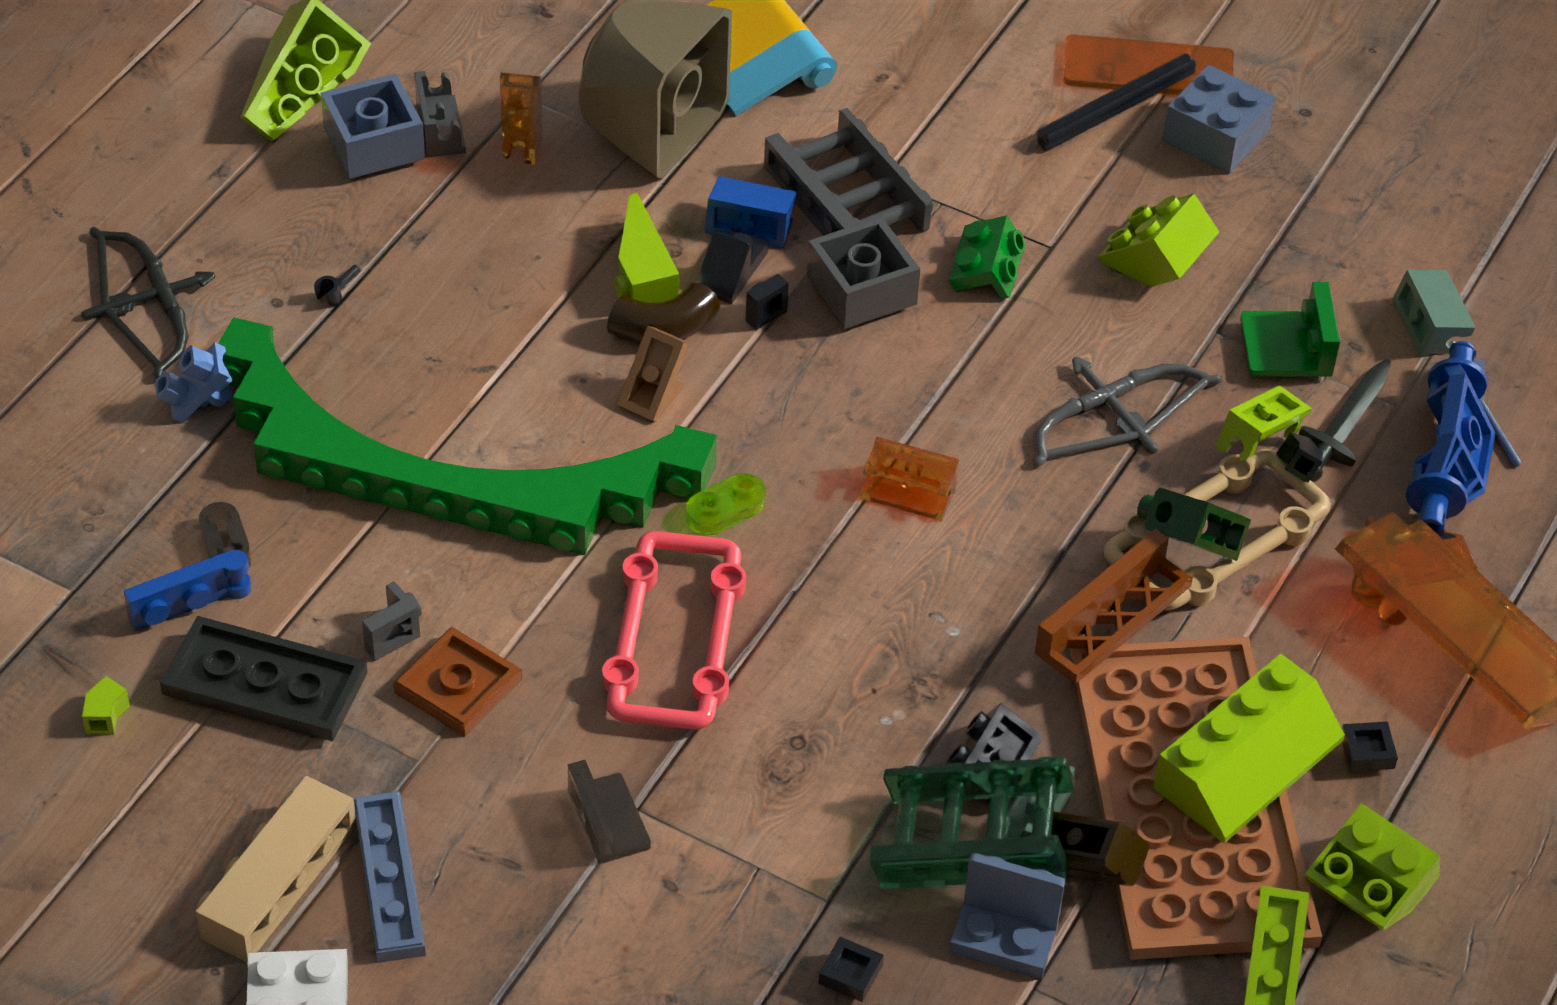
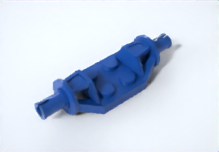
[1405,341,1495,539]

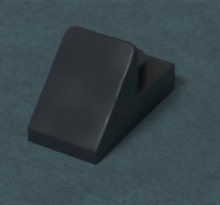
[697,228,768,304]

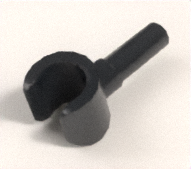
[314,265,361,306]

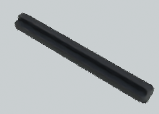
[1036,53,1197,150]

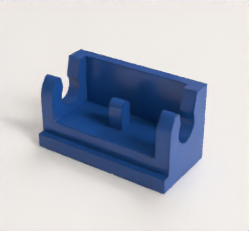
[705,176,797,248]

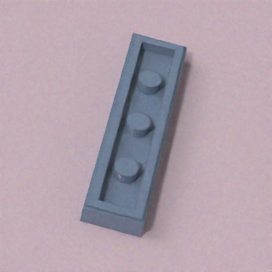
[354,791,426,963]

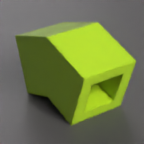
[82,676,130,735]

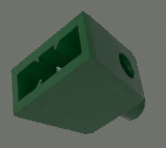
[1137,488,1251,561]

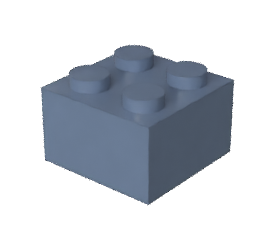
[1162,65,1276,174]
[321,74,425,179]

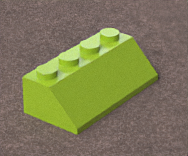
[1153,653,1345,844]

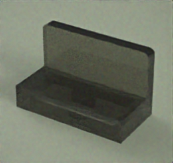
[567,760,651,865]

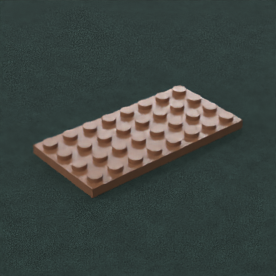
[1070,637,1322,960]

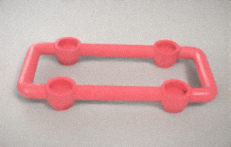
[602,531,746,730]

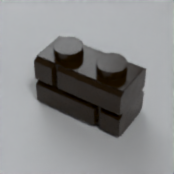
[1031,810,1149,887]

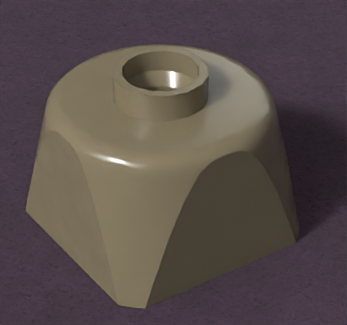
[579,0,732,179]

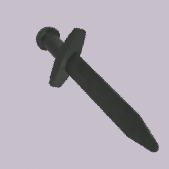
[1298,359,1391,482]

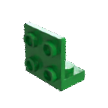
[1240,282,1340,377]

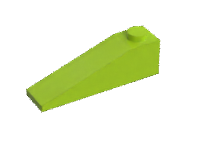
[240,0,371,142]

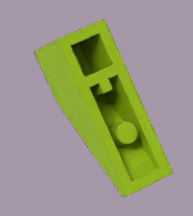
[613,193,679,303]

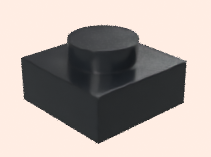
[745,274,789,330]
[1342,721,1398,772]
[818,937,884,1002]

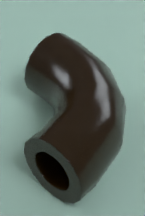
[607,282,720,343]

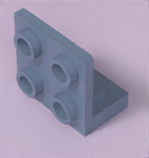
[949,853,1065,979]

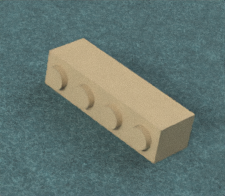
[195,776,356,963]

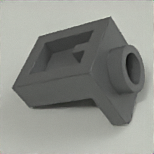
[362,581,422,661]

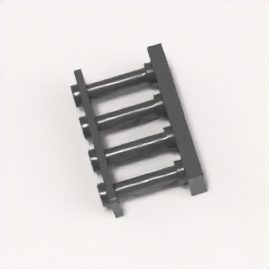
[764,108,933,236]

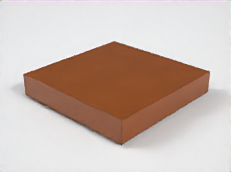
[393,626,522,737]

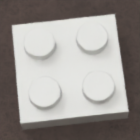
[246,949,348,1005]

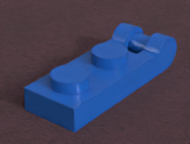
[123,550,251,631]

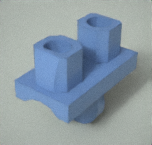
[155,342,232,423]

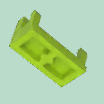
[1215,385,1312,461]

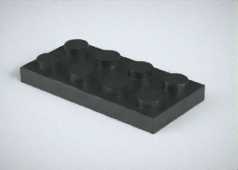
[160,616,368,741]

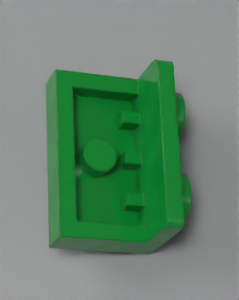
[949,215,1025,299]

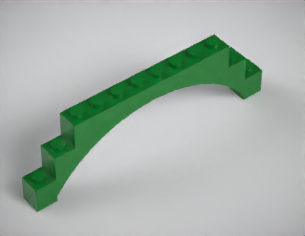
[218,317,717,555]

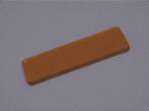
[1063,34,1234,95]

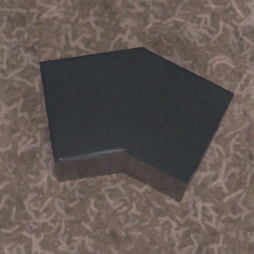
[1276,432,1323,483]

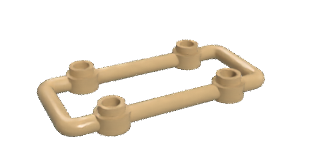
[1103,449,1331,610]

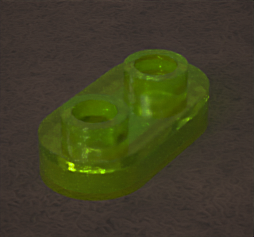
[686,473,766,535]

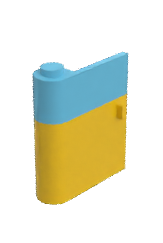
[707,0,837,116]

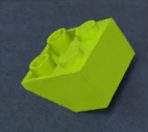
[1098,193,1219,287]
[1305,803,1440,931]

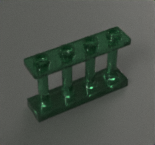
[869,757,1076,889]

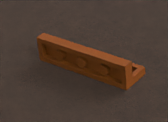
[1035,528,1193,684]

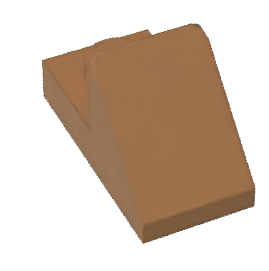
[617,326,690,421]

